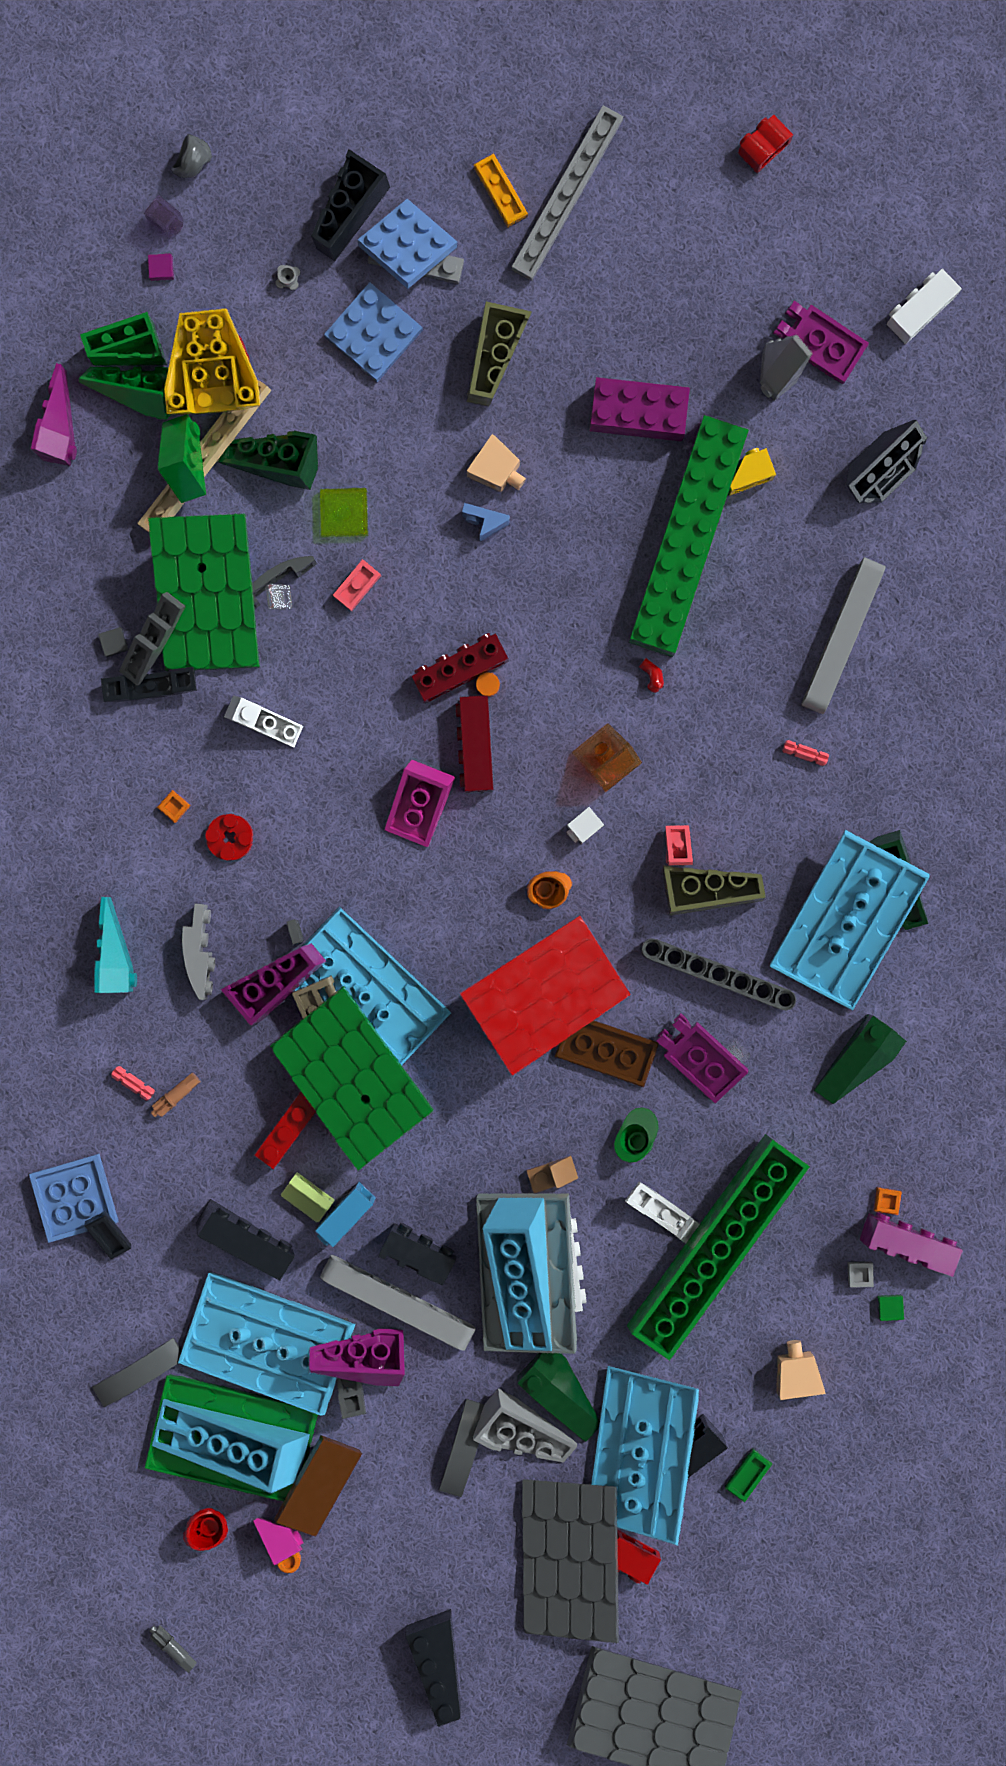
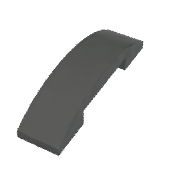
[252,556,317,609]
[336,1318,366,1419]
[92,1337,182,1407]
[439,1399,485,1497]

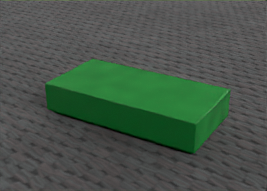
[725,1448,772,1503]

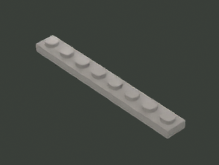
[512,105,623,281]

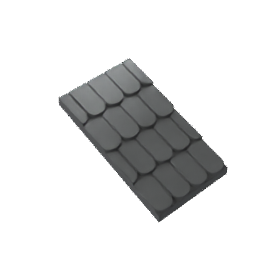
[522,1479,619,1643]
[567,1646,742,1766]

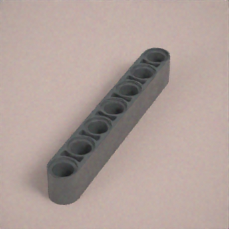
[640,938,796,1010]

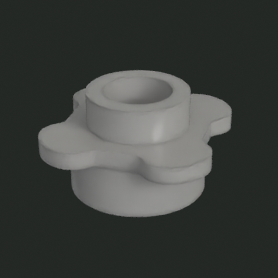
[275,265,300,290]

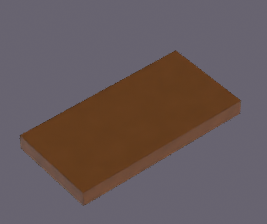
[555,1020,659,1087]
[274,1435,362,1537]

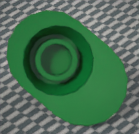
[614,1107,659,1163]

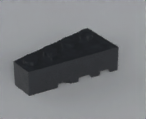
[311,149,390,261]
[196,1199,295,1281]
[406,1609,461,1727]

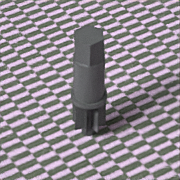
[149,1625,197,1673]

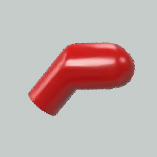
[639,658,664,693]

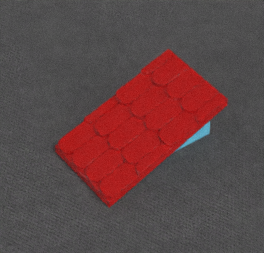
[460,916,631,1076]

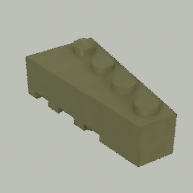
[466,301,532,406]
[662,866,766,916]

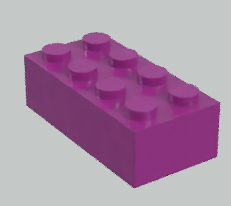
[590,377,690,442]

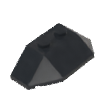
[846,420,927,503]

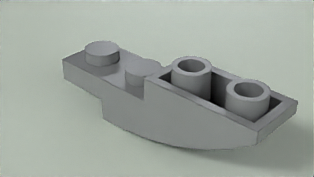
[182,904,215,1000]

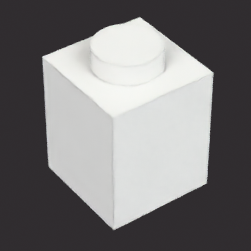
[566,807,604,844]

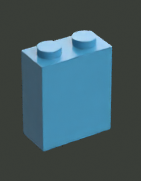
[316,1182,376,1247]

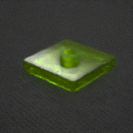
[320,488,368,537]

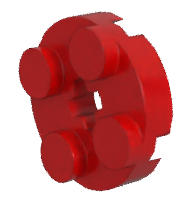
[205,814,253,861]

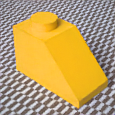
[728,448,776,496]

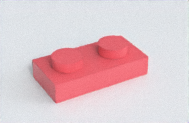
[333,559,381,612]

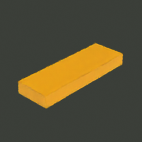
[474,153,528,227]

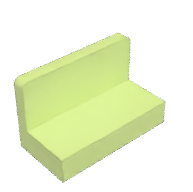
[281,1172,335,1222]

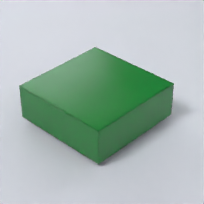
[878,1294,904,1321]

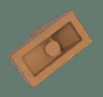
[526,1156,578,1193]

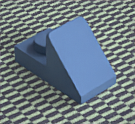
[462,503,510,541]

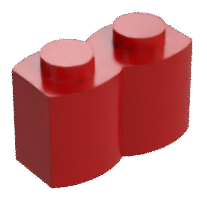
[738,115,793,173]

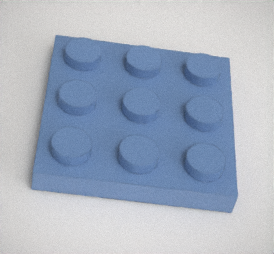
[358,199,457,289]
[324,282,423,382]
[29,1154,119,1243]

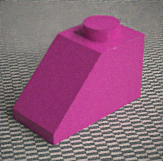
[253,1517,304,1565]

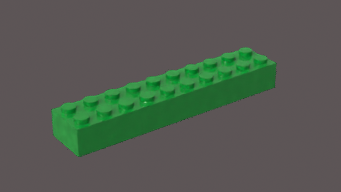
[629,415,749,657]
[627,1134,810,1361]

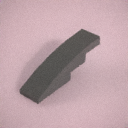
[119,592,185,686]

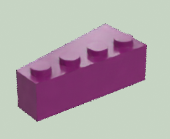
[221,943,326,1025]
[859,1212,963,1277]

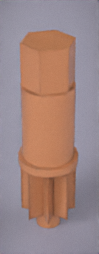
[151,1073,201,1117]

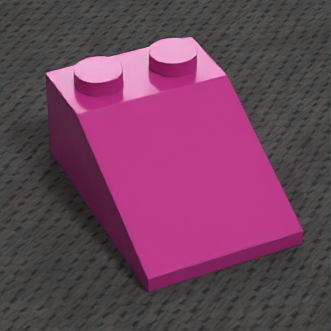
[385,760,455,847]

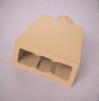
[467,434,526,492]
[777,1340,825,1400]

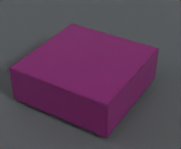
[148,253,174,281]

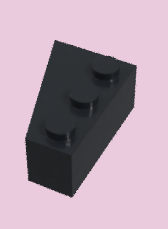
[378,1223,457,1286]
[687,1414,728,1480]

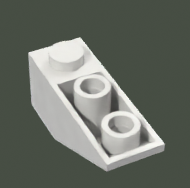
[224,696,303,747]

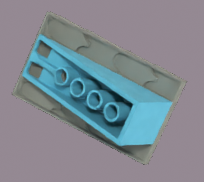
[476,1193,577,1354]

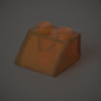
[572,723,642,792]

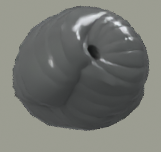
[171,134,212,179]

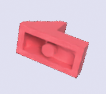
[665,825,693,865]

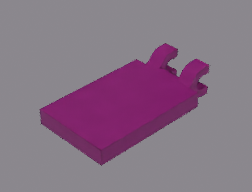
[773,301,869,384]
[656,1013,749,1103]

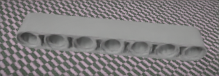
[801,557,886,715]
[320,1255,476,1351]

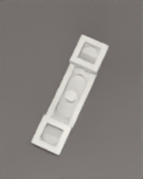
[625,1182,700,1243]

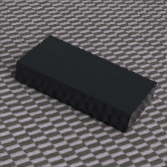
[84,1211,131,1260]

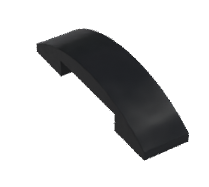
[101,667,197,702]

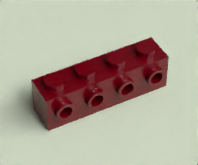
[412,633,509,704]

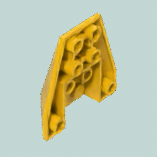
[164,309,260,414]

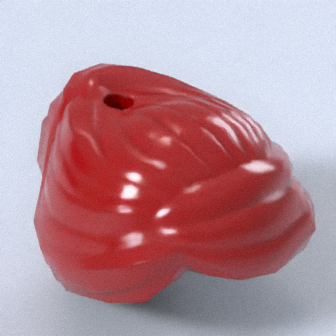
[183,1508,228,1551]

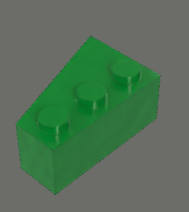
[80,312,167,366]
[158,414,206,503]

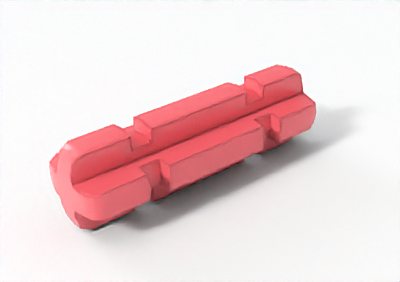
[783,740,829,766]
[111,1066,155,1101]

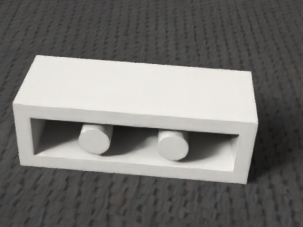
[887,269,962,344]

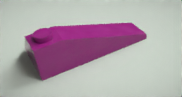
[31,363,77,466]
[309,1329,405,1386]

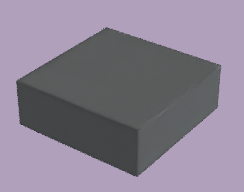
[98,627,129,657]
[287,919,304,944]

